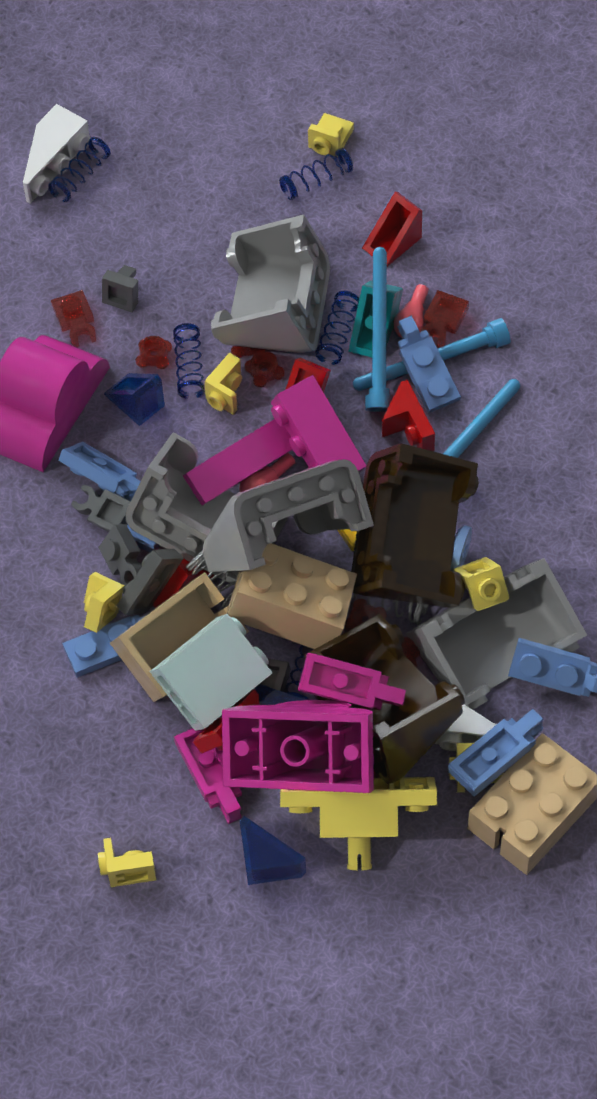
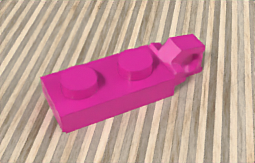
[298,653,406,710]
[174,728,242,824]

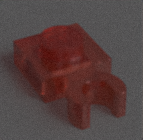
[51,290,96,348]
[420,290,469,348]

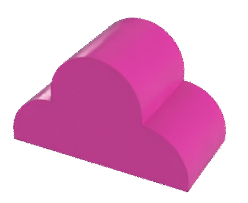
[0,335,110,472]
[222,700,374,793]

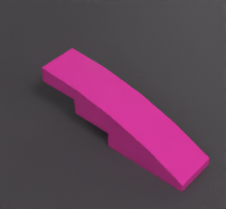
[183,419,293,506]

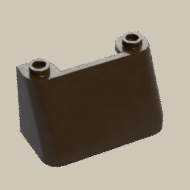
[351,443,479,608]
[304,614,465,784]

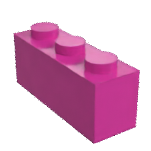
[271,375,366,473]

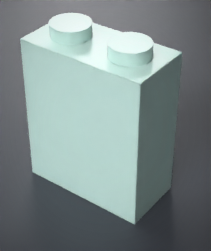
[150,614,272,731]

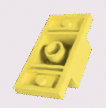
[280,777,437,871]

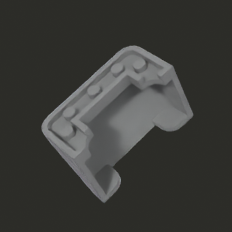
[211,214,330,353]
[125,432,289,585]
[203,459,374,572]
[406,558,587,710]

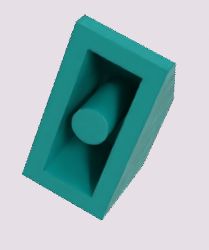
[348,280,403,358]

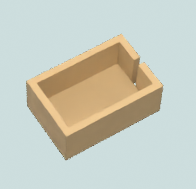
[227,543,357,649]
[110,572,249,702]
[468,733,597,875]

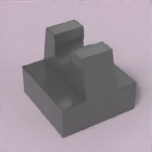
[102,265,138,313]

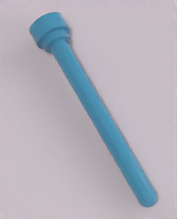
[365,247,393,412]
[353,318,511,391]
[443,379,521,458]

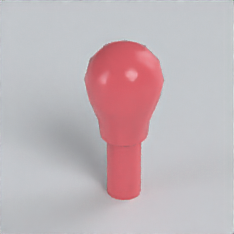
[393,284,429,338]
[239,453,295,492]

